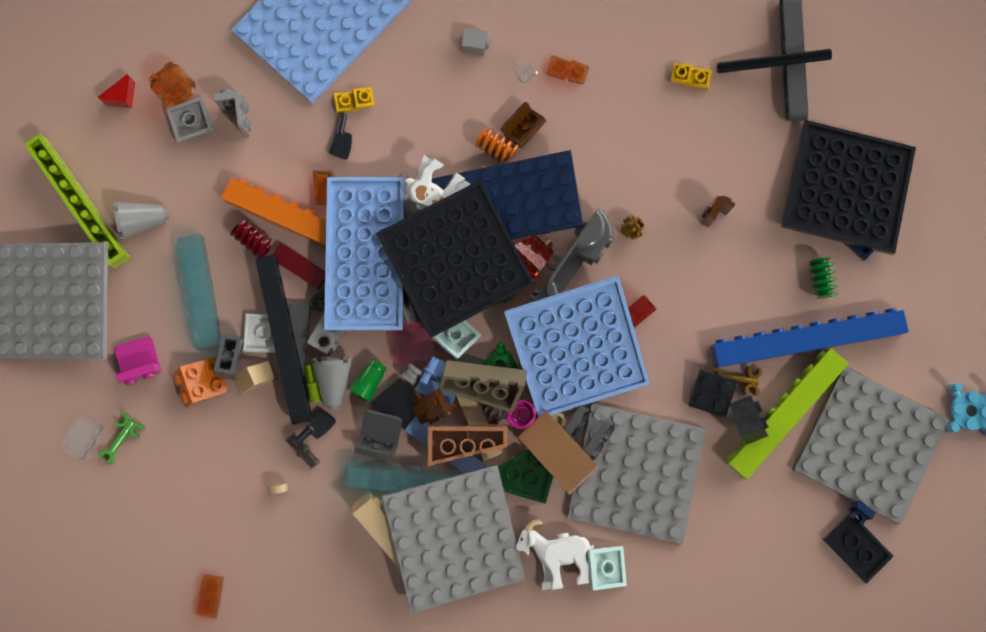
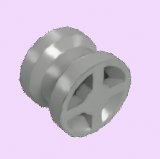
[401,363,424,387]

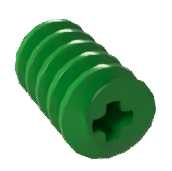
[809,257,838,299]

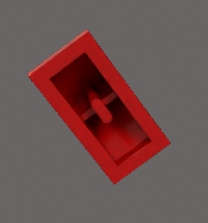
[98,74,135,108]

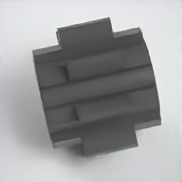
[483,404,507,423]

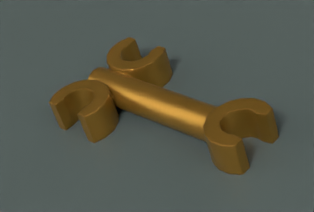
[711,367,762,396]

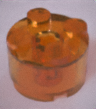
[149,62,196,108]

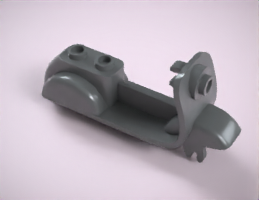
[529,207,614,302]

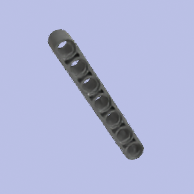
[779,0,808,121]

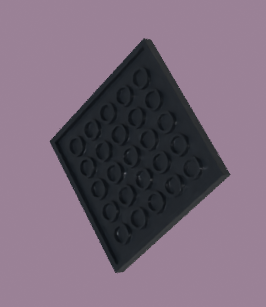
[781,120,916,255]
[376,180,535,338]

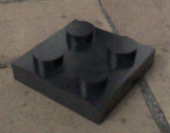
[688,369,738,417]

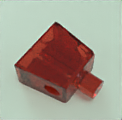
[515,236,554,281]
[628,295,657,328]

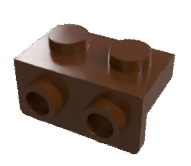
[501,102,546,149]
[701,195,735,227]
[411,388,457,425]

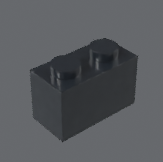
[729,395,769,445]

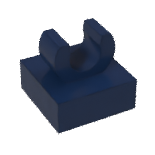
[848,500,876,526]

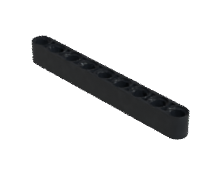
[256,255,312,425]

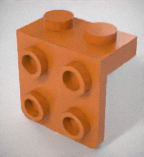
[173,357,228,408]

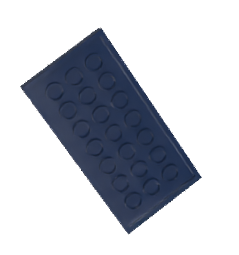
[431,150,584,240]

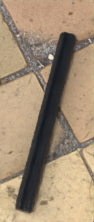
[717,49,832,74]

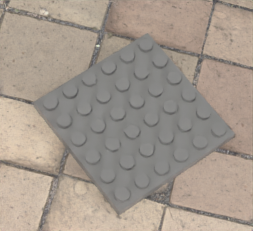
[0,242,108,359]
[793,367,950,524]
[567,404,706,544]
[382,464,525,613]

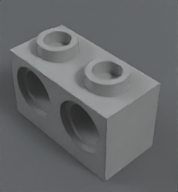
[307,312,347,356]

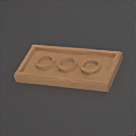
[518,411,599,494]

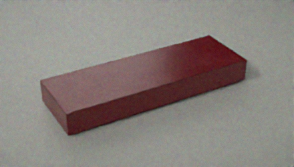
[272,243,325,289]

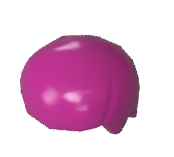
[506,400,536,429]

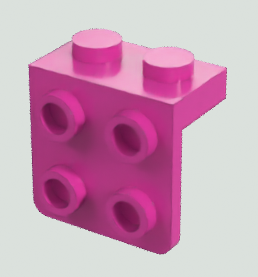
[114,336,162,385]

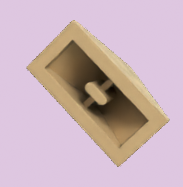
[235,361,277,395]

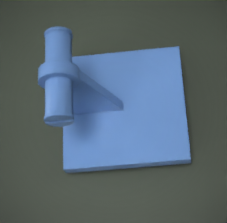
[415,356,456,406]

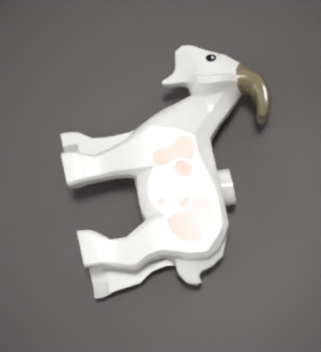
[405,155,470,211]

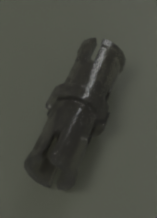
[285,433,320,470]

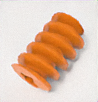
[475,127,518,164]

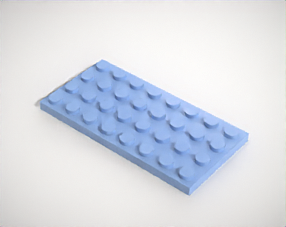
[324,177,405,331]

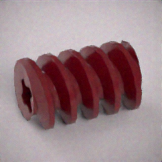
[230,219,272,258]

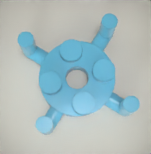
[945,383,986,436]

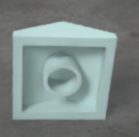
[432,320,481,360]
[588,546,627,591]

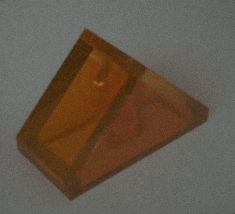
[313,170,336,205]

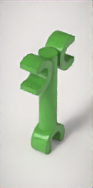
[99,413,145,464]

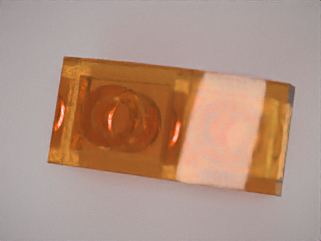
[546,55,589,84]
[196,574,224,619]

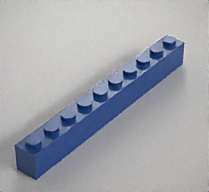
[711,308,909,368]

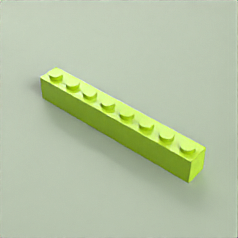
[24,133,132,269]
[725,348,849,480]

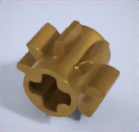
[621,215,645,240]

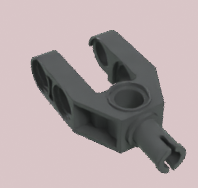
[552,406,615,478]

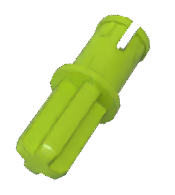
[305,364,322,403]

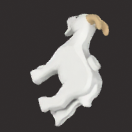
[516,520,594,590]

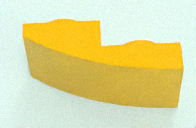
[671,63,712,90]
[333,87,375,114]

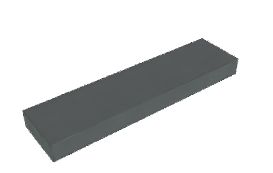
[290,303,310,379]

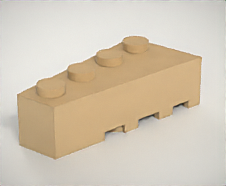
[351,490,400,569]

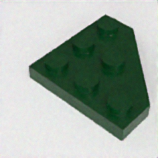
[498,450,553,504]

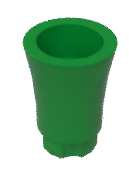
[347,358,387,403]

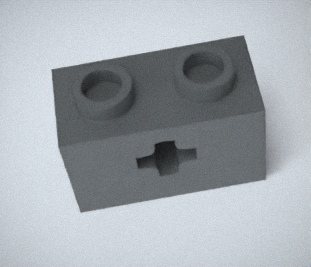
[214,334,243,380]

